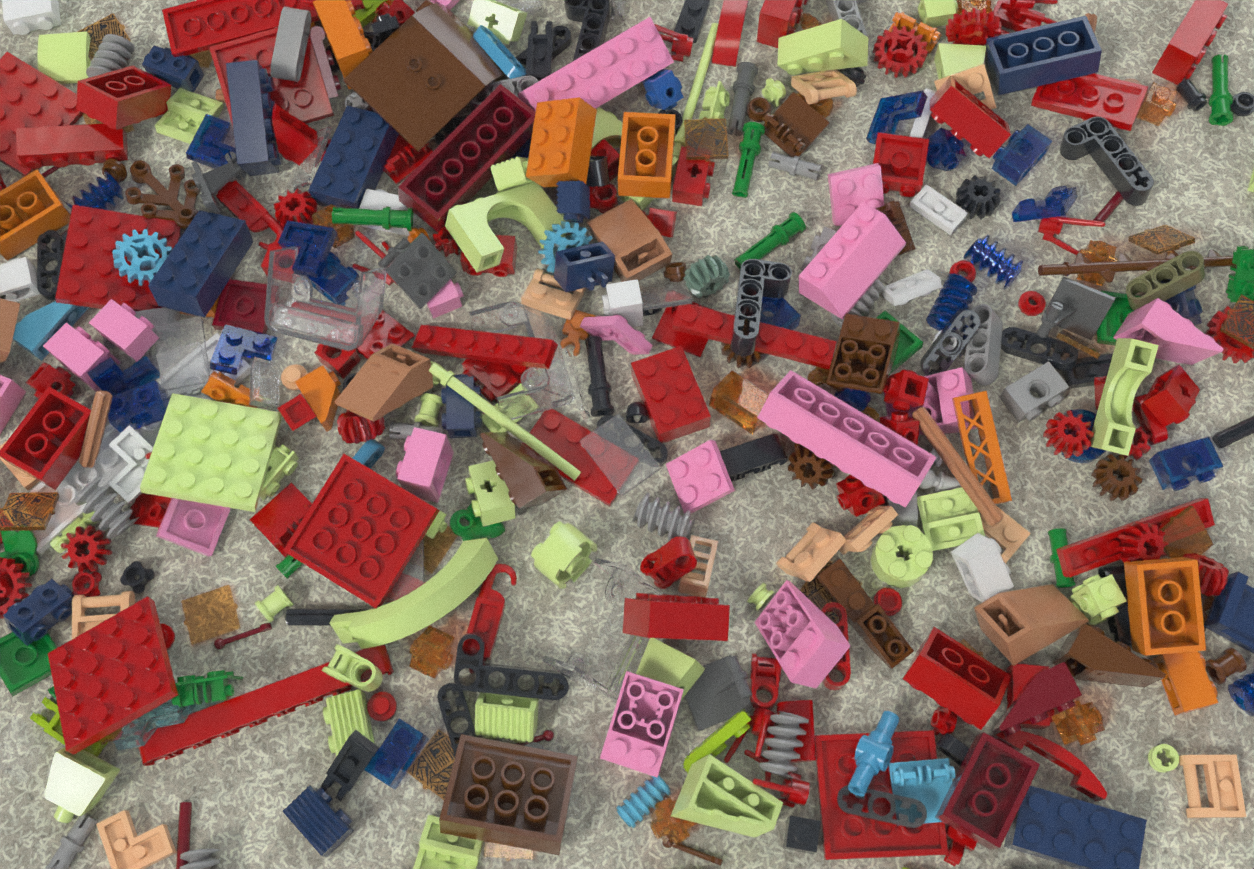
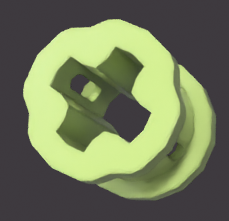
[414,393,444,427]
[255,585,294,623]

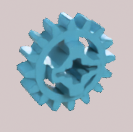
[538,221,593,273]
[112,229,172,286]

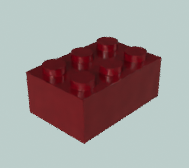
[935,732,1040,850]

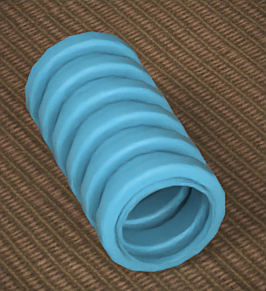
[616,775,671,828]

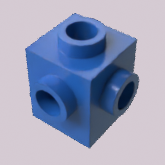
[642,69,684,111]

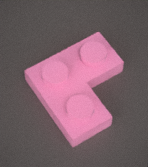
[580,315,653,355]

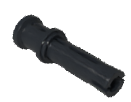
[585,336,615,417]

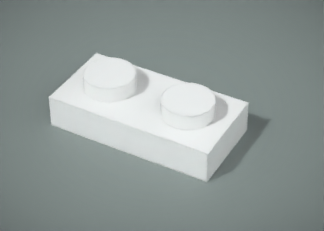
[909,184,968,235]
[882,269,942,306]

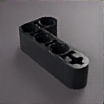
[564,0,610,61]
[1060,117,1154,206]
[731,259,792,356]
[454,632,569,700]

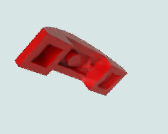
[712,0,749,67]
[990,731,1108,802]

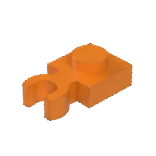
[560,310,596,356]

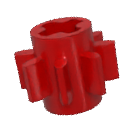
[433,226,460,257]
[1124,426,1151,461]

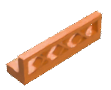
[952,391,1012,504]

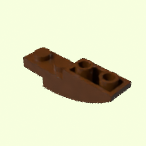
[815,559,914,669]

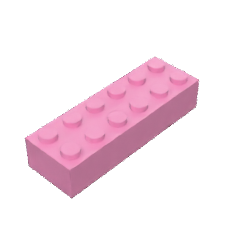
[518,17,674,112]
[758,370,937,508]

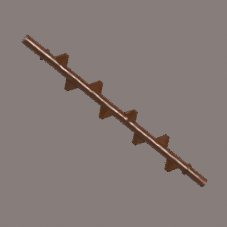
[1038,249,1237,283]

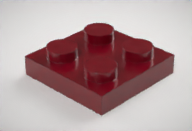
[212,279,279,337]

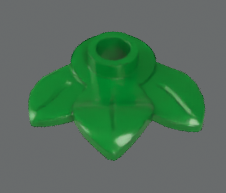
[450,503,505,541]
[0,526,39,576]

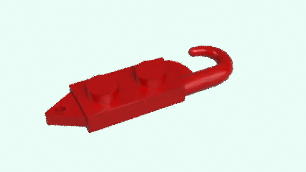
[216,180,286,250]
[463,564,517,674]

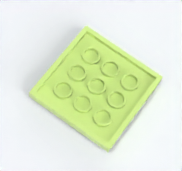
[140,393,282,512]

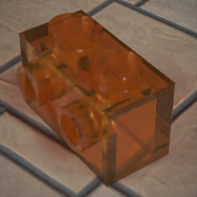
[709,371,769,435]

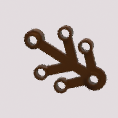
[125,160,200,230]

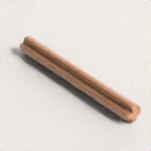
[912,407,1004,526]

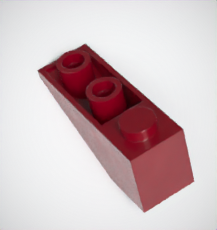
[992,662,1082,737]

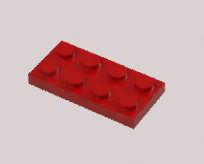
[1031,73,1149,131]
[522,406,639,507]

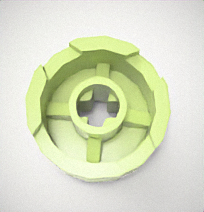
[531,521,597,589]
[870,525,933,588]

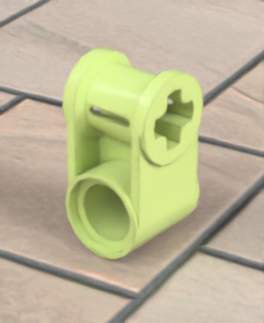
[322,644,383,692]

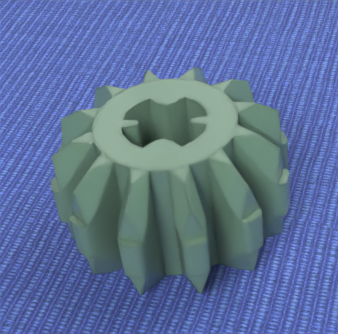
[684,255,730,298]

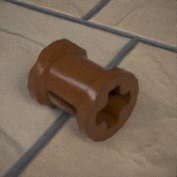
[1205,647,1247,685]

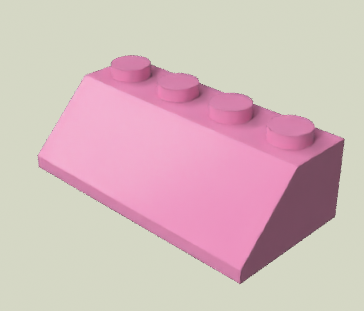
[799,202,906,320]

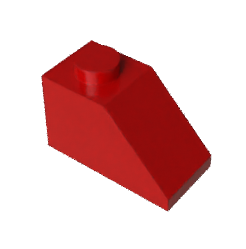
[272,104,318,166]

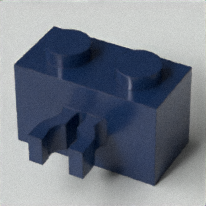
[554,241,615,292]

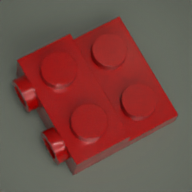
[872,132,929,197]
[461,333,539,403]

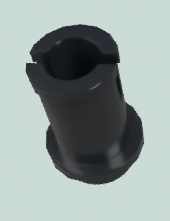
[1176,79,1207,111]

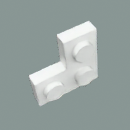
[108,425,153,504]

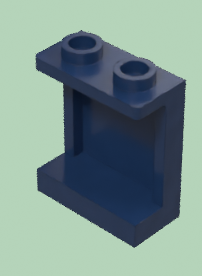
[1204,571,1254,654]

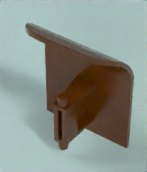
[343,3,506,152]

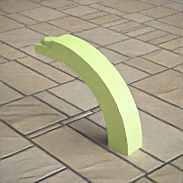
[330,538,498,649]

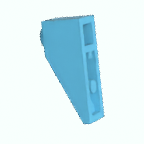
[13,301,89,361]

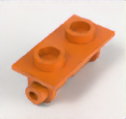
[888,12,942,54]
[201,371,262,408]

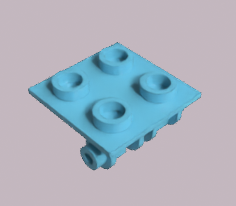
[889,758,955,826]

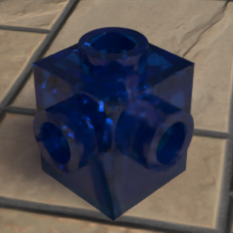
[926,128,967,171]

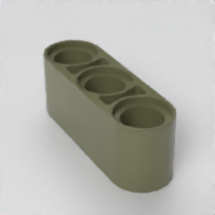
[1126,251,1205,310]

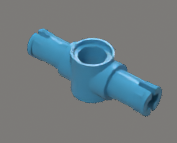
[848,711,899,797]

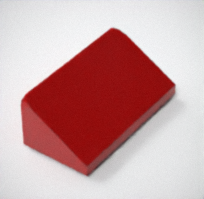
[777,700,816,763]

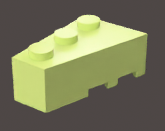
[777,19,869,75]
[671,754,783,838]

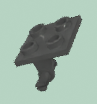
[191,152,246,216]
[378,233,457,309]
[1037,276,1115,340]
[685,655,753,731]

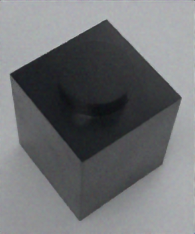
[783,815,821,854]

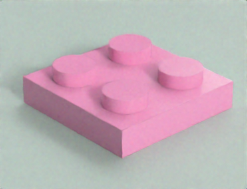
[828,163,884,226]
[666,440,735,514]
[156,498,231,557]

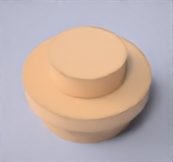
[281,364,308,390]

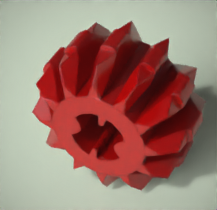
[274,188,319,233]
[337,410,385,444]
[1043,410,1094,459]
[1116,521,1169,562]
[61,525,113,573]
[1183,553,1229,596]

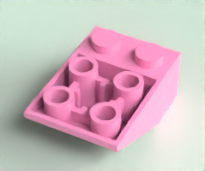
[1113,298,1223,365]
[884,367,977,435]
[755,580,850,688]
[600,671,684,777]

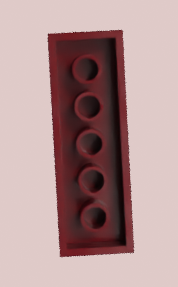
[398,84,536,232]

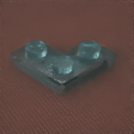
[113,699,196,751]

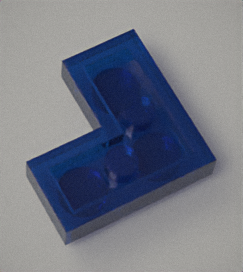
[866,90,928,144]
[186,114,237,169]
[1012,186,1078,222]
[278,221,337,278]
[210,325,278,375]
[87,356,162,406]

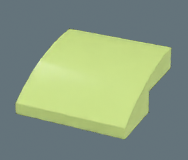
[37,31,91,84]
[155,88,224,147]
[917,487,985,551]
[413,815,484,869]

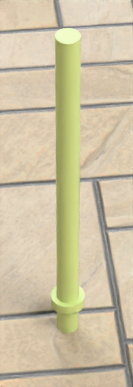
[673,23,718,160]
[429,363,581,481]

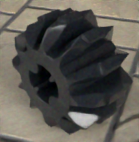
[956,175,1000,220]

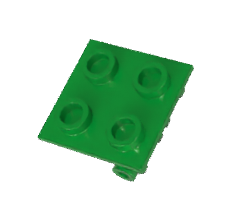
[1225,245,1254,302]
[172,670,243,708]

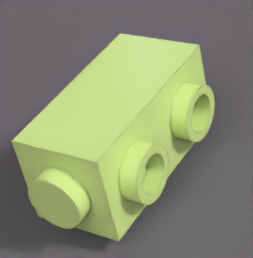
[1067,574,1126,626]

